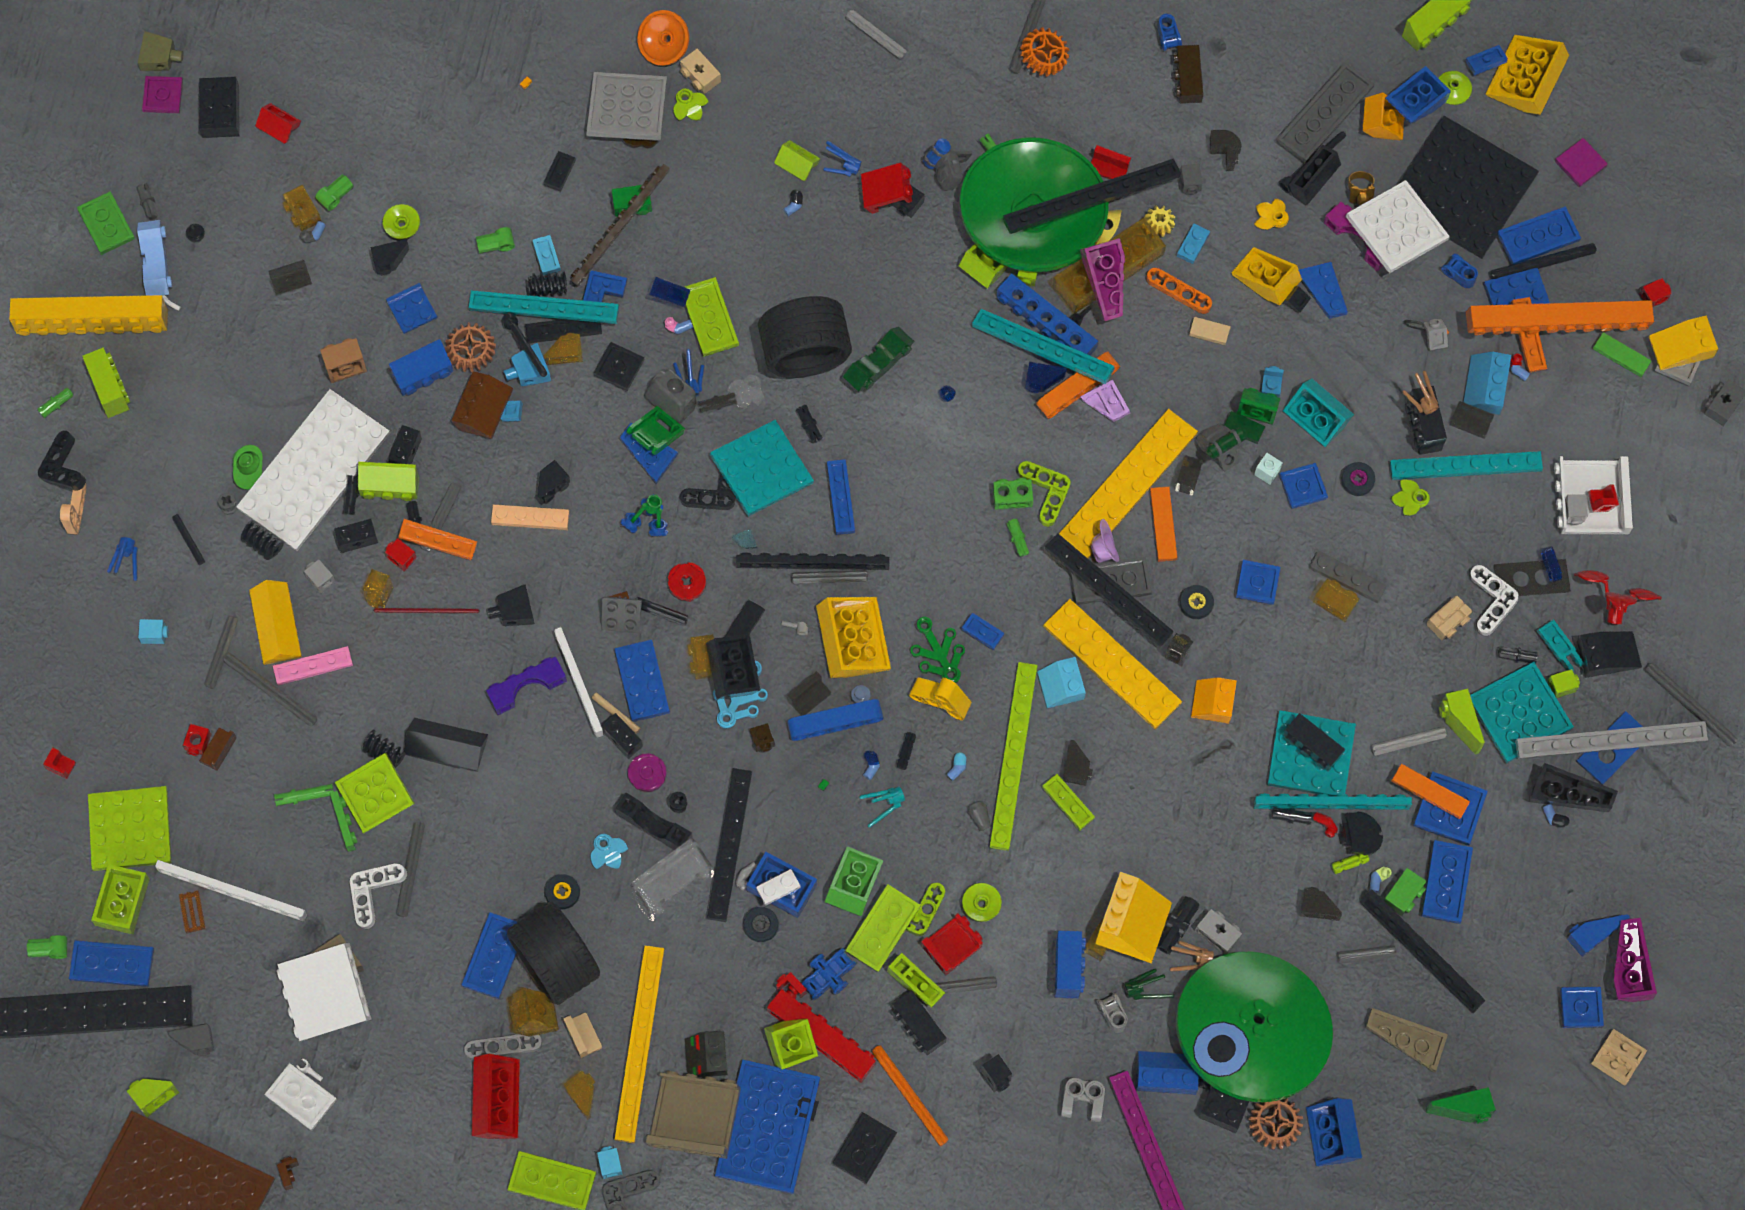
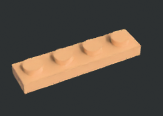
[491,505,569,530]

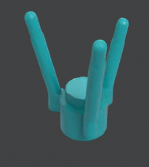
[859,787,905,828]

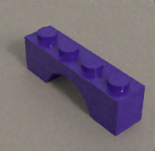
[486,656,567,715]

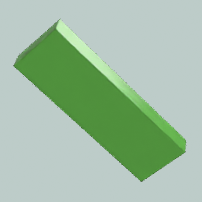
[1593,332,1652,377]

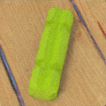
[1331,854,1370,874]

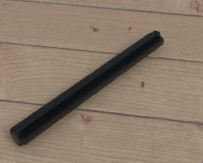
[1490,243,1597,279]

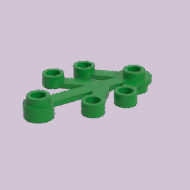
[910,617,965,683]

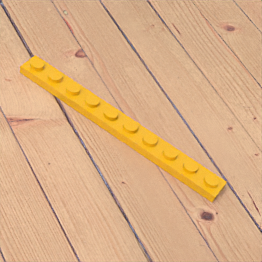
[615,946,664,1144]

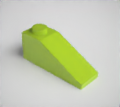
[887,953,945,1008]

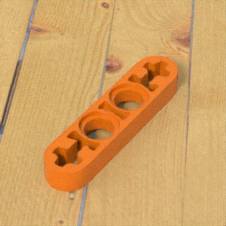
[1146,268,1212,314]

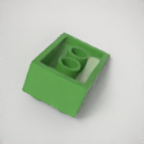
[825,847,883,916]

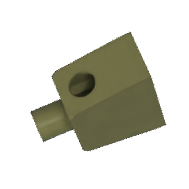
[138,31,184,71]

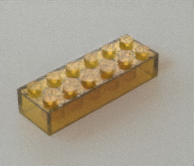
[1052,218,1166,313]

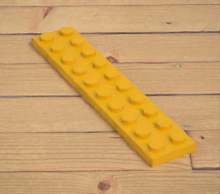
[1059,409,1198,559]

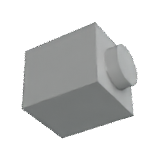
[1565,494,1588,525]
[304,560,335,594]

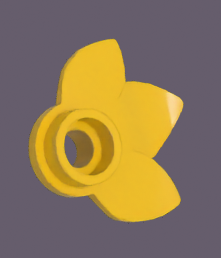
[1254,199,1289,230]

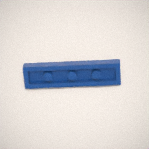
[827,459,855,535]

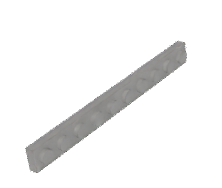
[1515,721,1708,759]

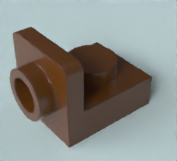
[277,1157,299,1190]

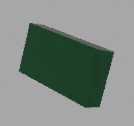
[1224,411,1266,444]

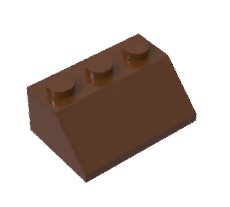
[451,371,513,439]

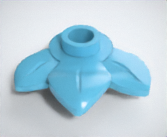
[591,834,628,869]

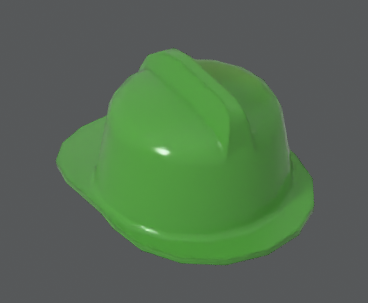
[232,445,263,490]

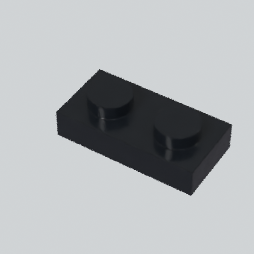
[544,151,576,192]

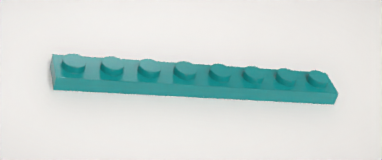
[468,290,619,324]
[972,309,1114,384]
[1390,451,1543,480]
[1254,793,1412,810]

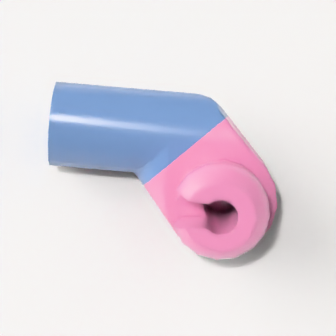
[665,317,693,334]

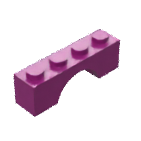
[1324,202,1383,272]

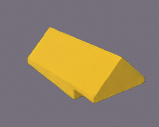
[249,580,302,665]

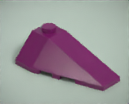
[1080,238,1125,321]
[1613,918,1657,1002]

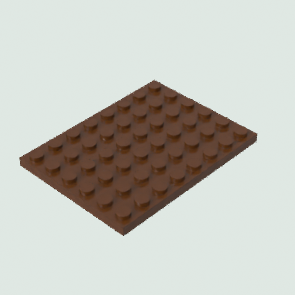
[80,1111,275,1210]

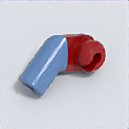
[1510,353,1530,381]

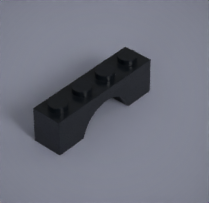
[615,793,693,854]

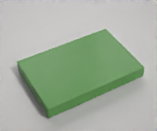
[77,191,135,255]

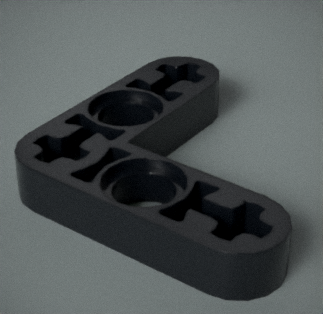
[38,431,86,491]
[680,472,736,510]

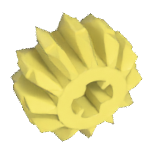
[1144,205,1175,237]

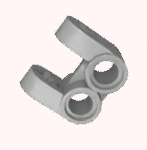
[1061,1078,1105,1122]

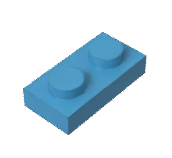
[1177,224,1210,264]

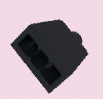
[488,584,535,626]

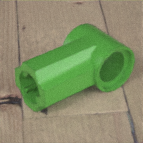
[315,174,354,211]
[476,227,515,254]
[27,935,67,959]

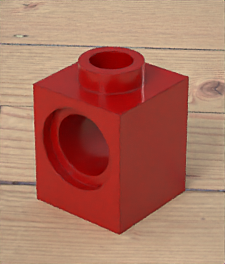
[1640,278,1671,307]
[385,538,417,572]
[183,724,212,756]

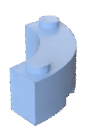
[137,220,172,296]

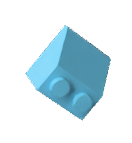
[1037,657,1086,708]

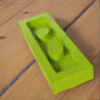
[1042,774,1095,831]

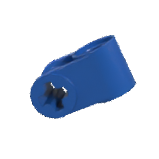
[1157,14,1182,51]
[1441,254,1478,288]

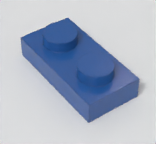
[1466,45,1508,76]
[962,613,1004,650]

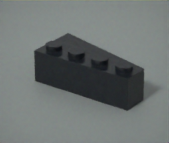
[1528,763,1618,812]

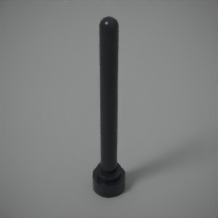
[1279,131,1346,193]
[501,313,547,377]

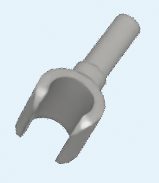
[781,621,808,635]

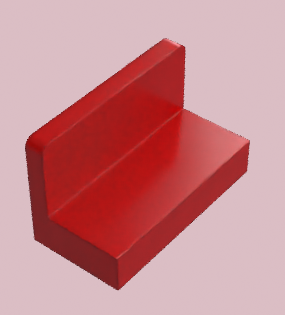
[255,103,301,143]
[1091,145,1131,179]

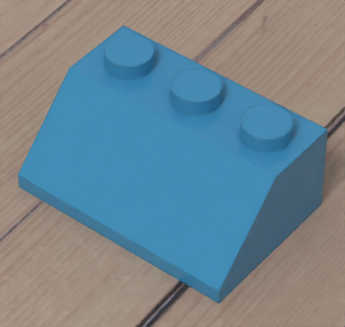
[1462,352,1511,415]

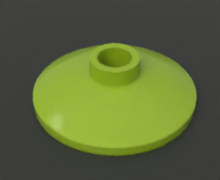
[1438,71,1472,105]
[383,204,420,239]
[962,883,1002,922]

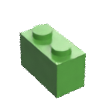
[1384,868,1426,916]

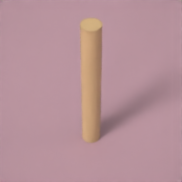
[592,692,641,734]

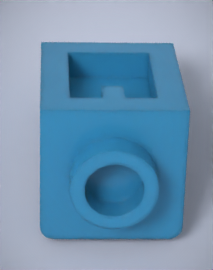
[1261,366,1284,397]

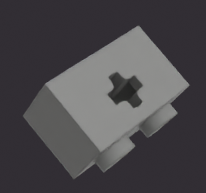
[1195,909,1242,955]

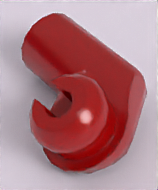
[1313,812,1338,838]

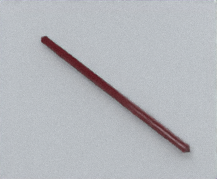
[373,608,480,613]

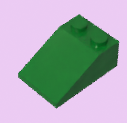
[1426,1087,1496,1124]

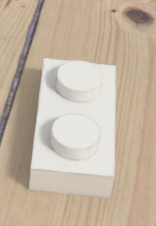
[756,869,800,906]

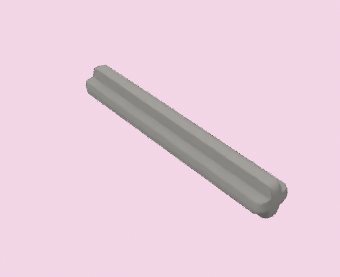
[846,10,907,58]
[1372,727,1447,756]

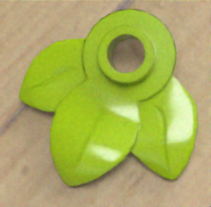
[674,89,708,121]
[1391,480,1430,516]

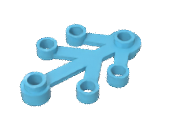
[713,661,768,728]

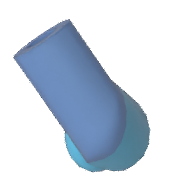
[947,752,966,780]

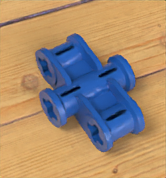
[802,948,857,1001]

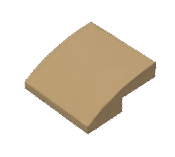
[1591,1029,1647,1086]

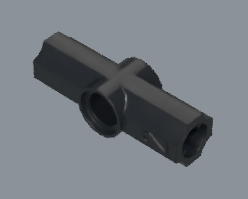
[1157,896,1200,955]

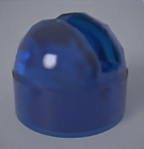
[939,385,956,402]

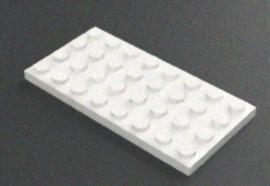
[236,389,390,551]

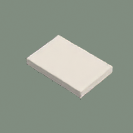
[264,1063,337,1131]

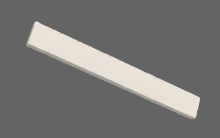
[155,860,307,921]

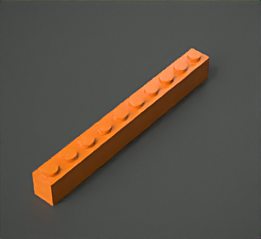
[1466,300,1654,335]

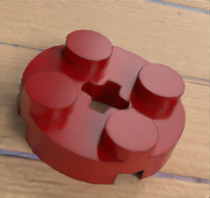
[668,562,706,602]

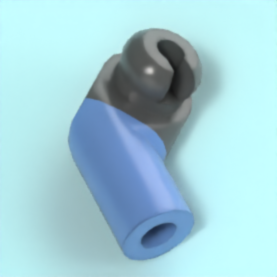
[300,221,326,243]

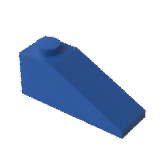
[1567,914,1630,957]

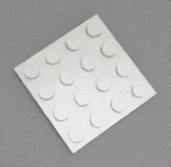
[1346,180,1450,274]

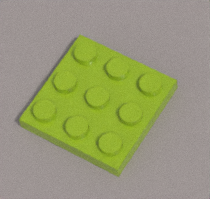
[335,753,415,833]

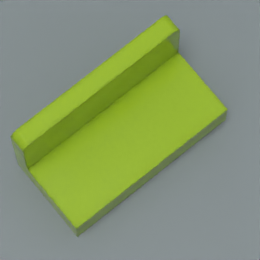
[774,140,820,181]

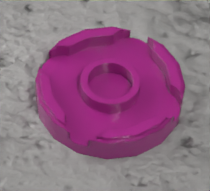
[628,753,667,792]

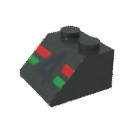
[685,1031,728,1078]

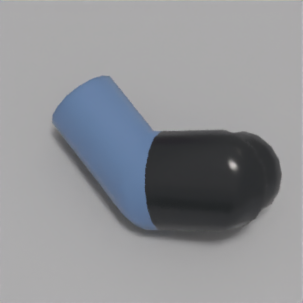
[783,190,803,216]
[1543,804,1570,828]

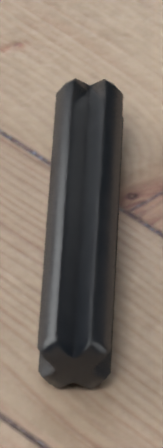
[636,597,688,626]

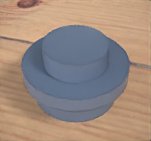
[851,685,870,703]

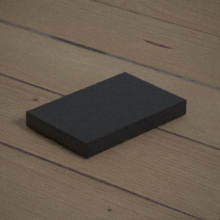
[832,1112,897,1185]

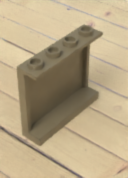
[646,1071,741,1159]

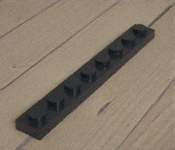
[1045,533,1173,647]
[736,552,890,570]
[707,768,752,922]
[1360,889,1486,1013]

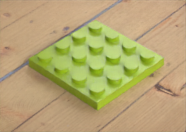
[88,786,172,871]

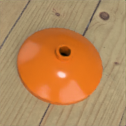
[637,10,689,66]

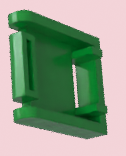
[626,406,685,455]

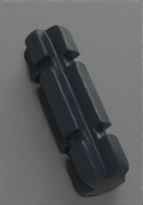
[897,732,916,770]

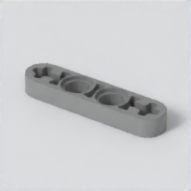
[464,1032,542,1060]

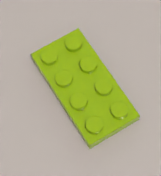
[680,277,739,357]
[846,884,921,972]
[507,1151,596,1210]

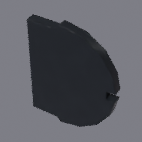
[1338,811,1383,856]

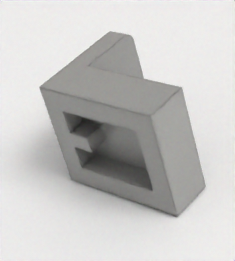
[1424,319,1448,351]

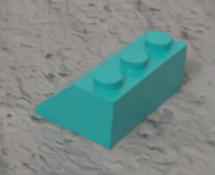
[1283,378,1354,447]

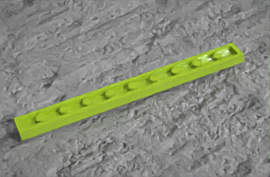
[990,662,1037,851]

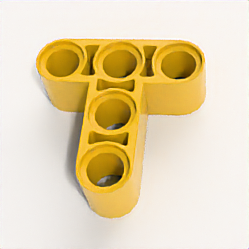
[909,677,972,720]

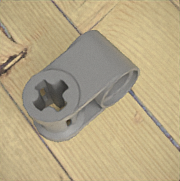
[1097,993,1128,1033]

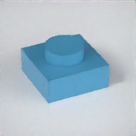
[501,401,523,422]

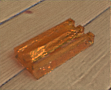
[179,890,206,933]

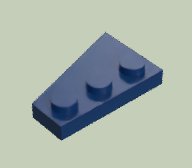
[1299,262,1348,319]
[620,423,678,484]

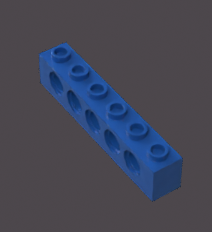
[997,273,1098,355]

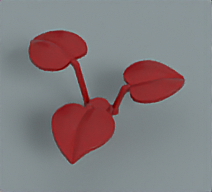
[1574,570,1662,624]

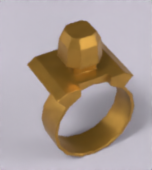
[1348,171,1375,206]

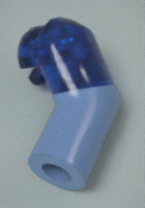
[863,751,880,780]

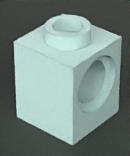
[1254,453,1283,485]

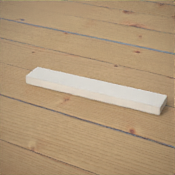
[554,627,603,738]

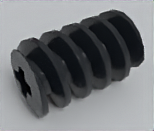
[528,271,567,297]
[241,520,284,560]
[363,729,406,768]

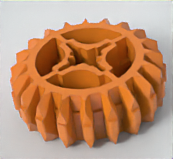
[1020,27,1069,77]

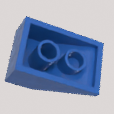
[1386,66,1451,124]

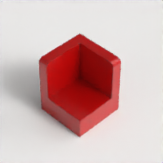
[1588,484,1619,512]
[43,747,76,779]

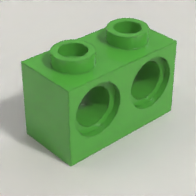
[993,478,1033,510]

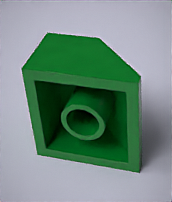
[1237,388,1280,425]

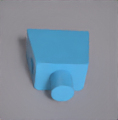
[503,343,551,386]

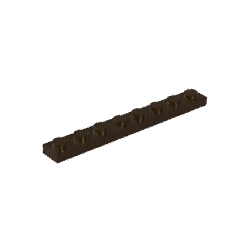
[571,164,670,287]

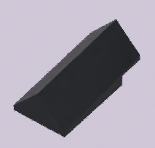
[404,718,488,772]

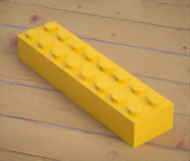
[9,295,168,336]

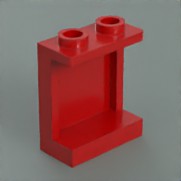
[861,162,913,214]
[921,913,983,976]

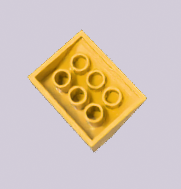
[1486,35,1569,115]
[816,597,891,678]
[1095,872,1172,964]

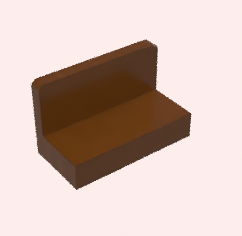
[199,728,237,771]

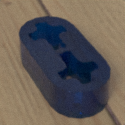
[1541,546,1562,582]

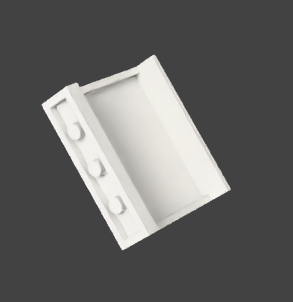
[1554,456,1633,534]
[277,943,372,1041]

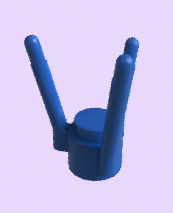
[823,141,862,177]
[673,349,704,396]
[107,537,138,581]

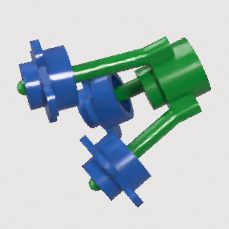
[621,494,668,536]

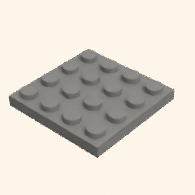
[587,72,667,141]

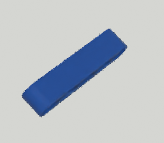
[787,699,884,741]

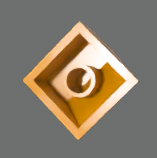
[1363,92,1404,140]
[1191,677,1237,724]

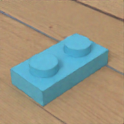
[532,235,561,275]

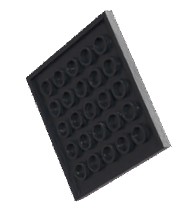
[1398,116,1539,259]

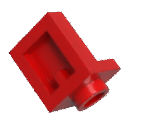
[776,972,807,998]

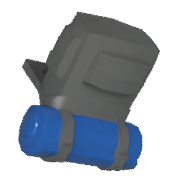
[923,138,972,190]

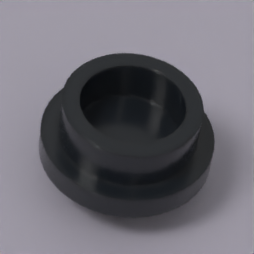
[186,224,205,242]

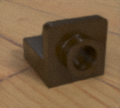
[749,723,775,752]

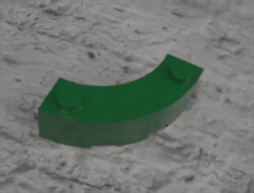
[843,327,915,392]

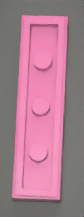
[273,646,353,686]

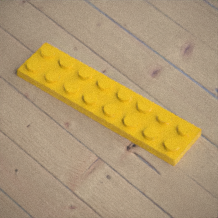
[1043,599,1182,730]

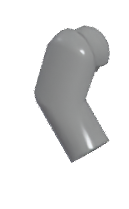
[736,862,757,891]

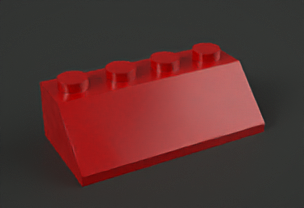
[472,1054,520,1139]

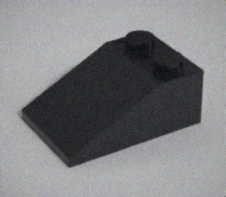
[1577,631,1642,678]

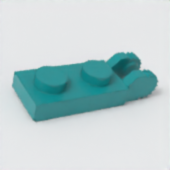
[1537,619,1584,671]

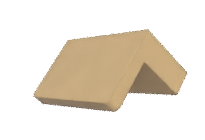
[564,1013,602,1058]

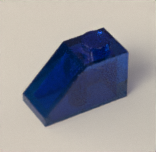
[647,277,691,307]
[1025,362,1066,393]

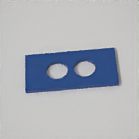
[1576,711,1643,785]

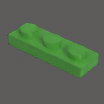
[330,791,358,852]

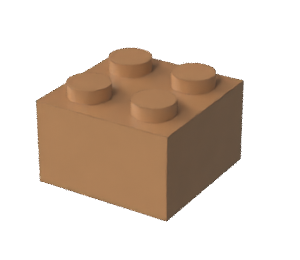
[320,338,367,383]

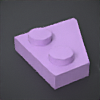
[1081,380,1130,422]

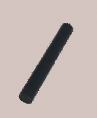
[172,514,205,565]

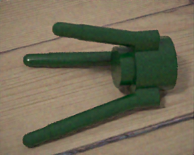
[1125,969,1174,1000]

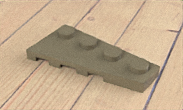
[1365,1008,1448,1073]

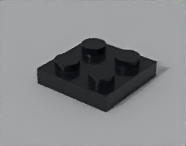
[594,342,645,391]

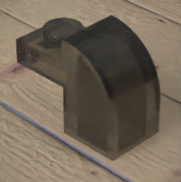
[1209,130,1242,171]

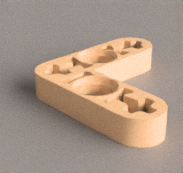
[60,483,86,535]

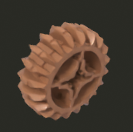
[445,322,496,372]
[1249,1098,1303,1150]

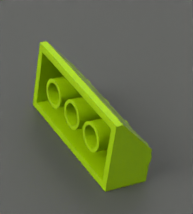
[1402,0,1471,51]

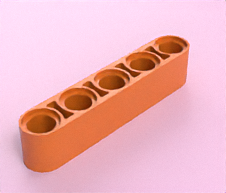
[1036,352,1120,419]

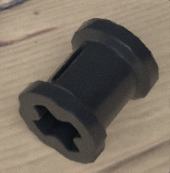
[669,792,687,813]

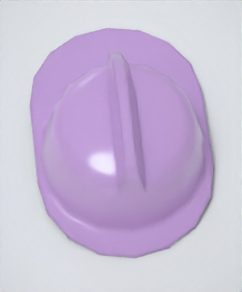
[1091,519,1119,563]

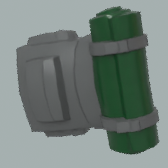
[1197,424,1246,471]

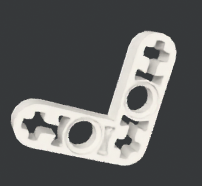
[1471,565,1518,636]
[350,864,407,929]

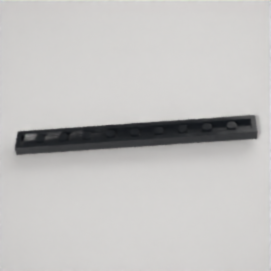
[1003,158,1181,234]

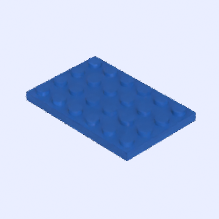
[715,1060,820,1194]

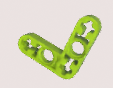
[1018,461,1070,527]
[906,883,945,936]

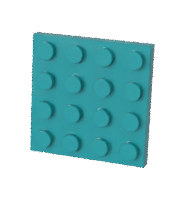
[710,420,814,517]
[1470,662,1574,764]
[1267,710,1356,797]

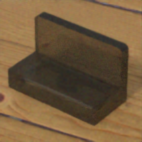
[268,260,312,295]
[1450,401,1494,439]
[787,671,831,716]

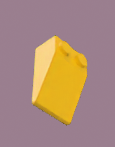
[1232,247,1302,305]
[1649,315,1718,371]

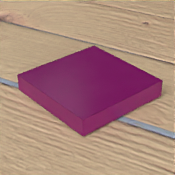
[142,76,183,113]
[1555,138,1608,188]

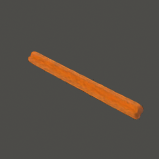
[872,1045,948,1146]

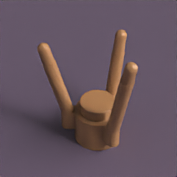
[1402,371,1439,415]
[1170,941,1214,971]

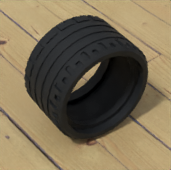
[758,296,852,378]
[507,902,600,1005]

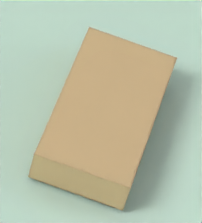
[1189,317,1231,345]

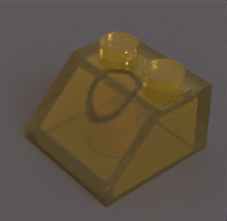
[507,987,559,1037]

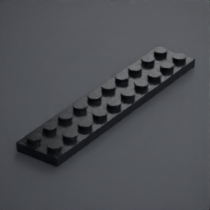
[0,985,193,1039]

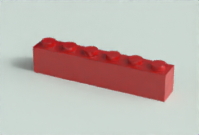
[767,989,876,1083]

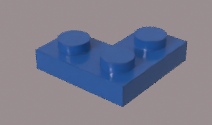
[583,270,627,302]

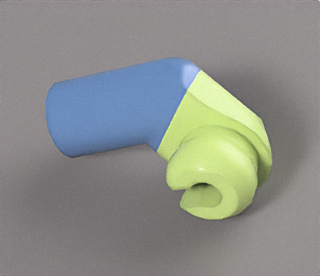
[1370,867,1392,893]

